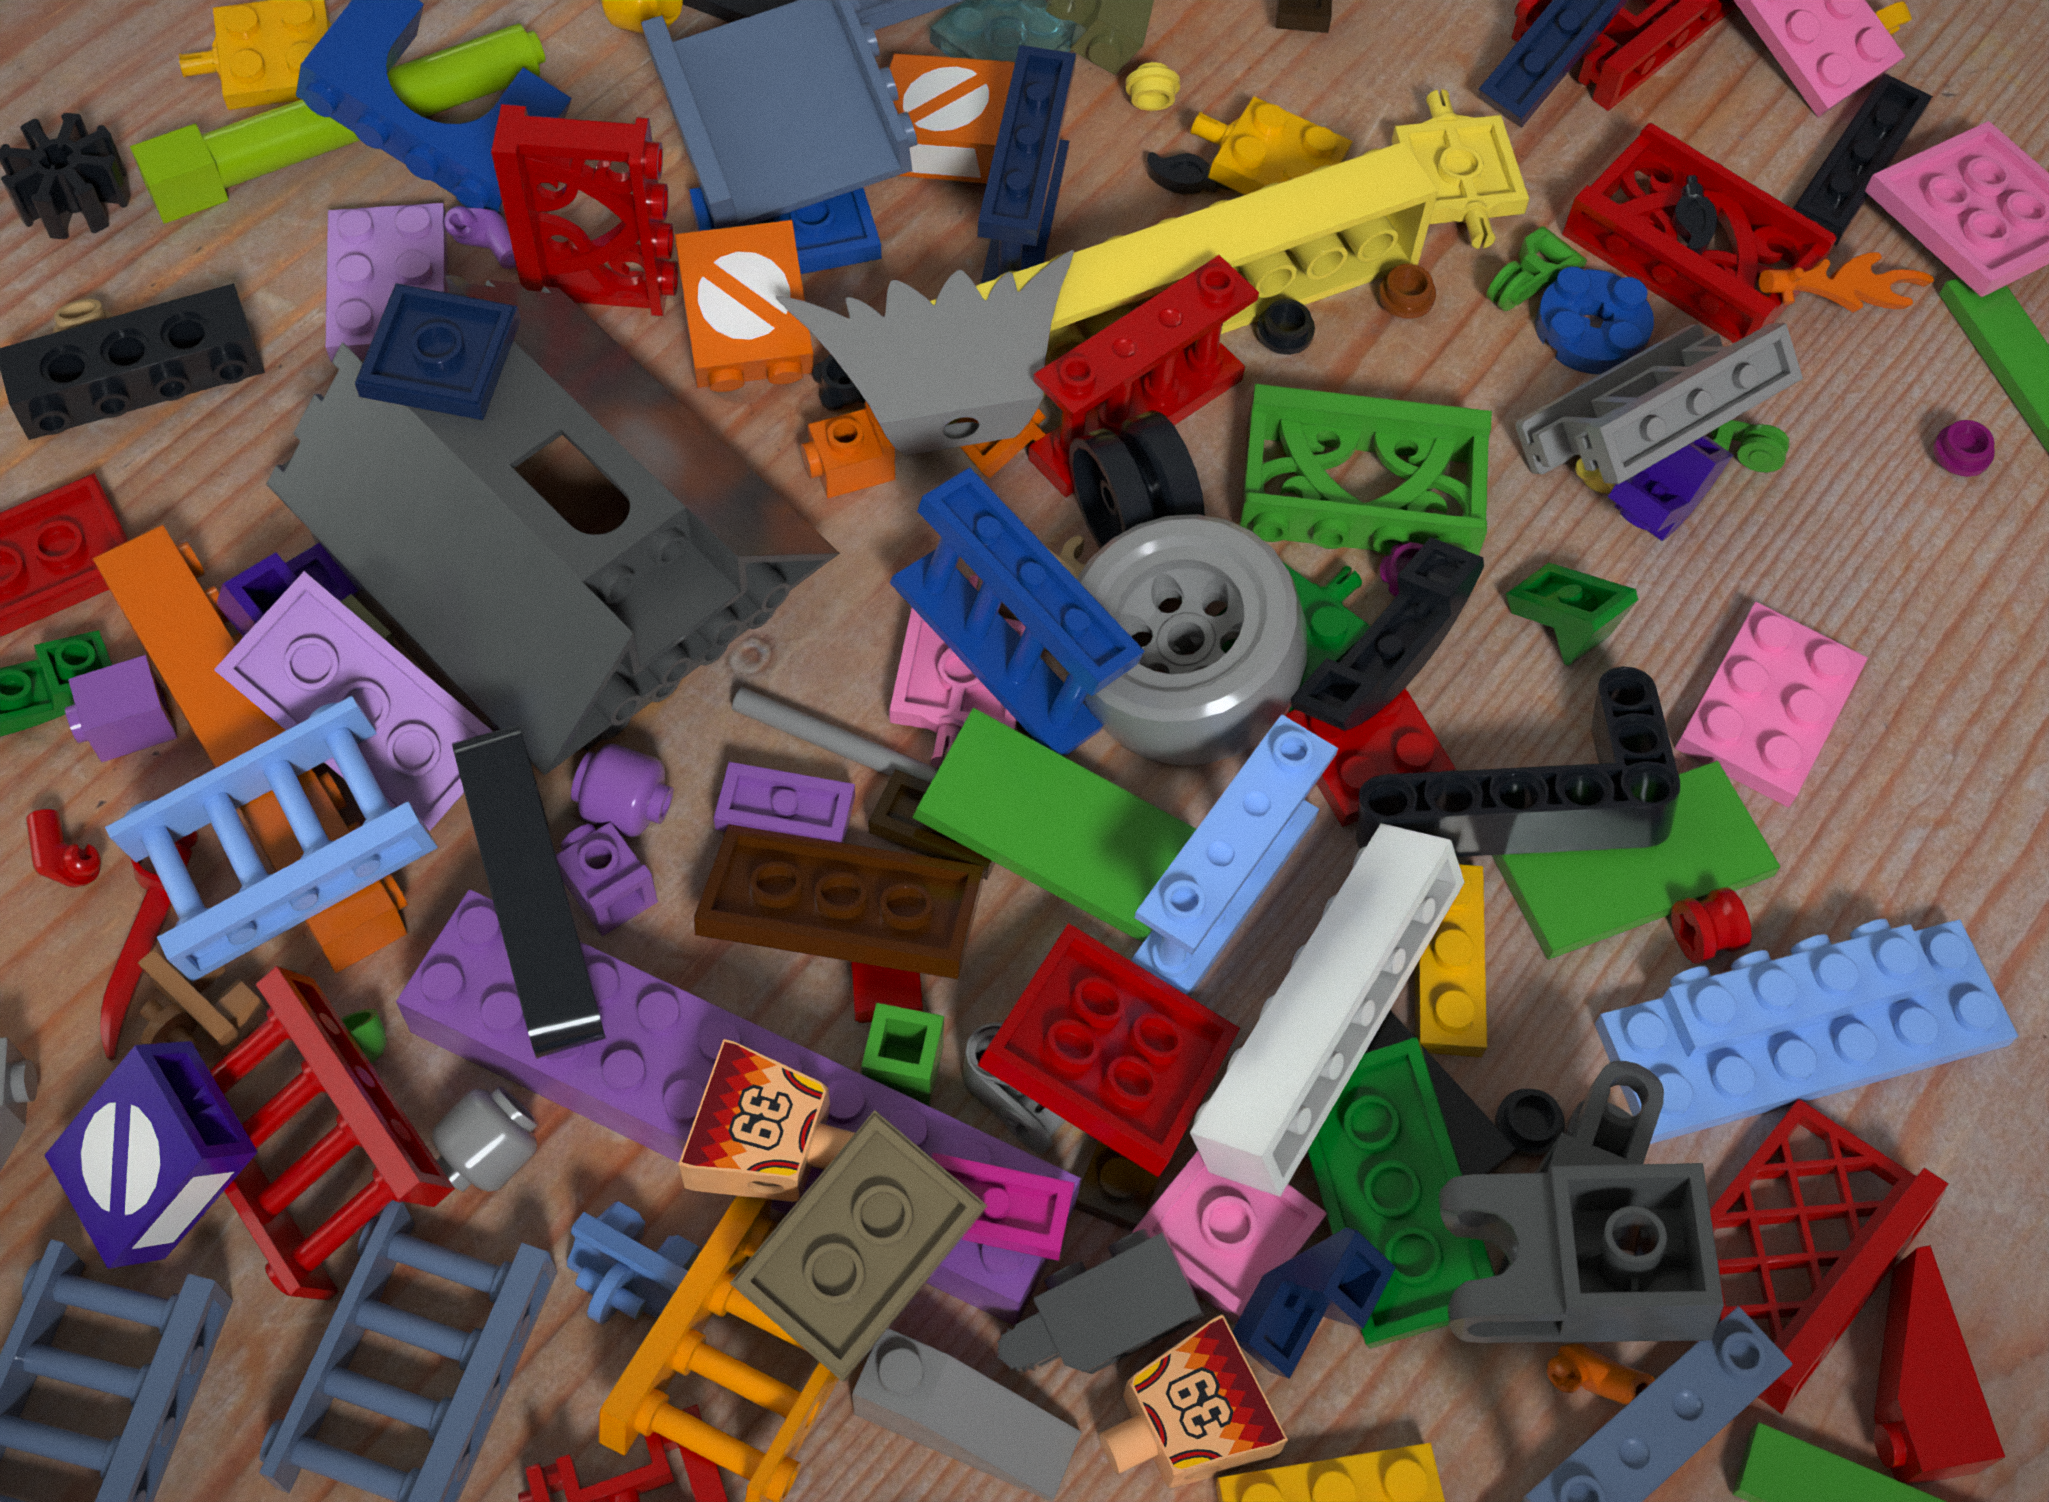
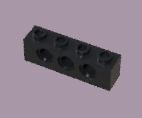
[0,283,265,440]

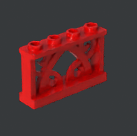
[491,104,679,316]
[1562,123,1836,343]

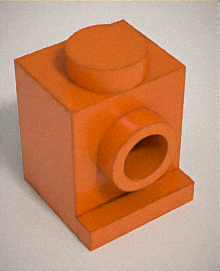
[800,401,896,499]

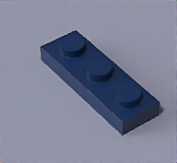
[1479,0,1627,128]

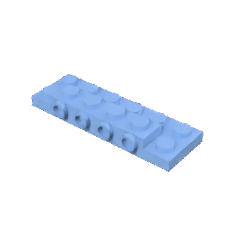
[1595,919,2019,1144]

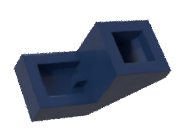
[1232,1227,1396,1379]

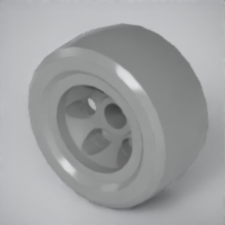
[1077,514,1307,765]

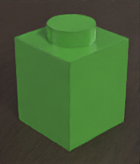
[861,1003,944,1107]

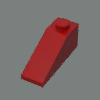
[1873,1245,2005,1486]

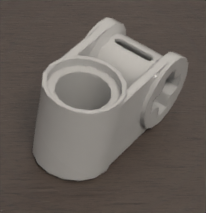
[962,1022,1066,1154]

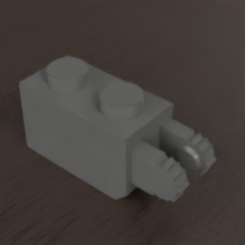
[997,1229,1206,1374]

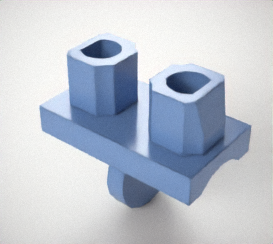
[567,1201,701,1325]

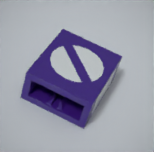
[44,1041,258,1269]

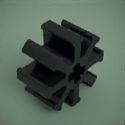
[0,113,131,240]

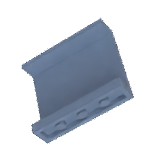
[641,0,918,229]

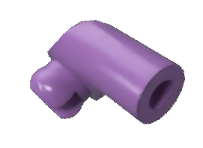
[444,206,516,269]

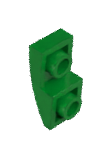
[0,630,112,737]

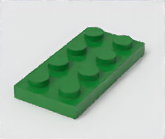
[1308,1037,1496,1349]

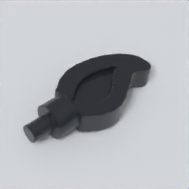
[1147,152,1231,194]
[1671,175,1717,255]

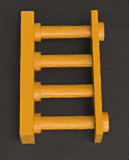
[599,1196,839,1502]

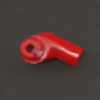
[26,809,101,888]

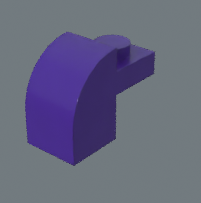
[1608,435,1734,541]
[217,543,358,637]

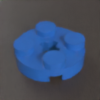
[1535,267,1654,374]

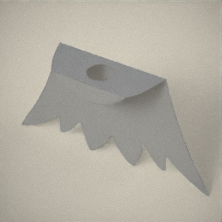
[776,250,1074,455]

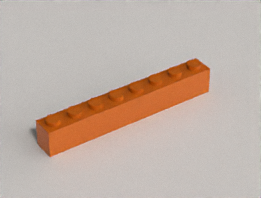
[93,525,408,973]

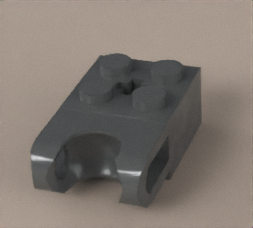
[1497,1061,1664,1275]
[1439,1163,1724,1343]

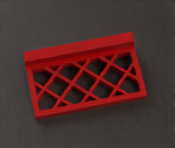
[1697,1099,1949,1415]

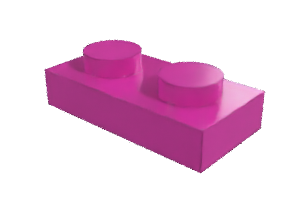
[931,1153,1075,1261]

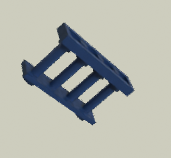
[978,45,1076,284]

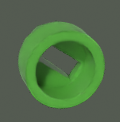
[341,1009,387,1064]

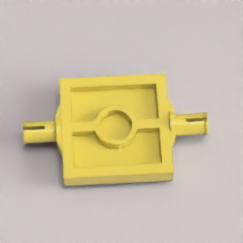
[1391,89,1529,249]

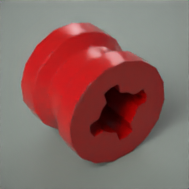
[1671,887,1752,964]

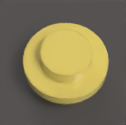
[1126,62,1180,111]

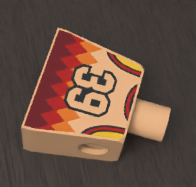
[678,1039,855,1202]
[1099,1314,1288,1488]

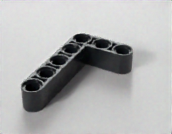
[1356,666,1680,857]
[452,725,606,1059]

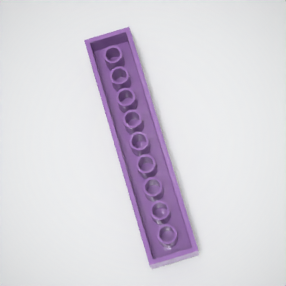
[396,889,1081,1326]

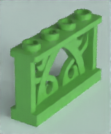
[1239,384,1492,556]

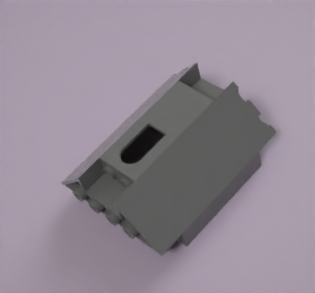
[266,275,840,776]

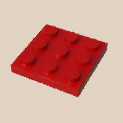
[977,923,1240,1177]

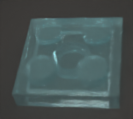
[930,0,1076,62]

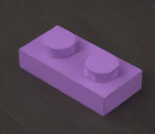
[714,762,856,843]

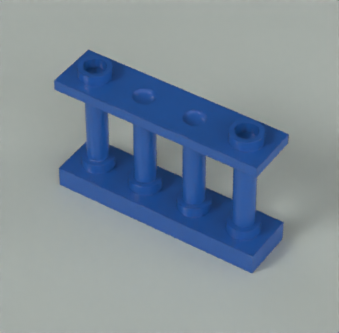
[890,467,1145,757]

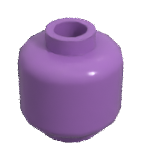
[571,744,674,837]

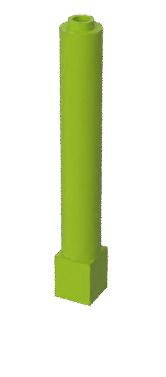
[129,23,546,224]

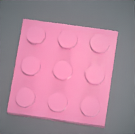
[1865,121,2049,298]

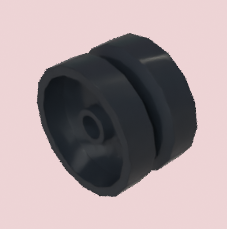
[1068,410,1205,549]

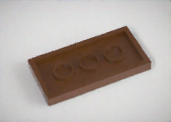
[694,824,984,979]

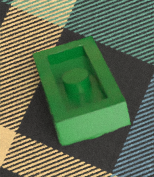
[1506,562,1639,666]

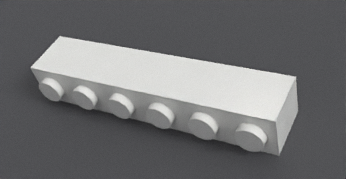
[1190,823,1465,1197]

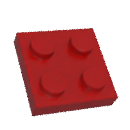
[1286,688,1456,827]

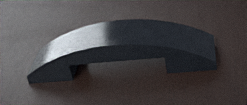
[1290,537,1484,731]

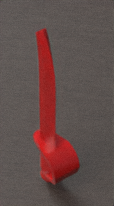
[100,830,198,1061]

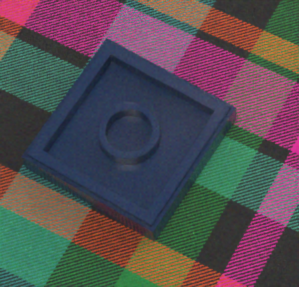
[355,283,521,420]

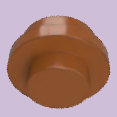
[1378,264,1436,319]

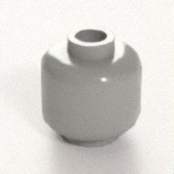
[432,1087,539,1192]

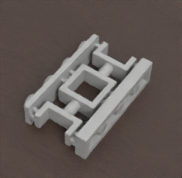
[1516,323,1803,484]

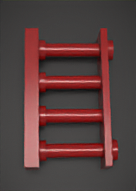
[1028,255,1259,498]
[209,966,455,1301]

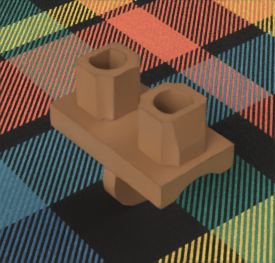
[138,949,267,1056]

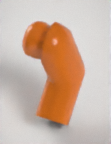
[1547,1343,1655,1405]

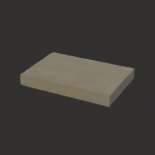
[730,1110,988,1382]

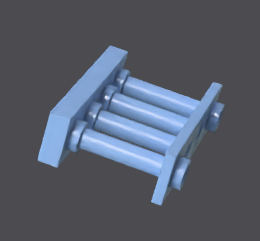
[105,696,438,982]
[1130,714,1338,997]

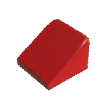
[851,962,923,1023]

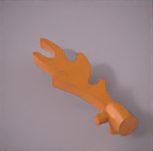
[1759,252,1934,313]

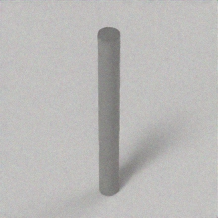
[732,687,938,783]

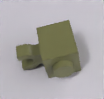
[1045,0,1154,75]

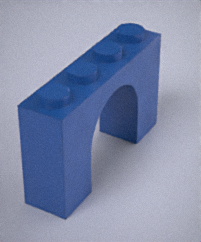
[296,0,572,214]

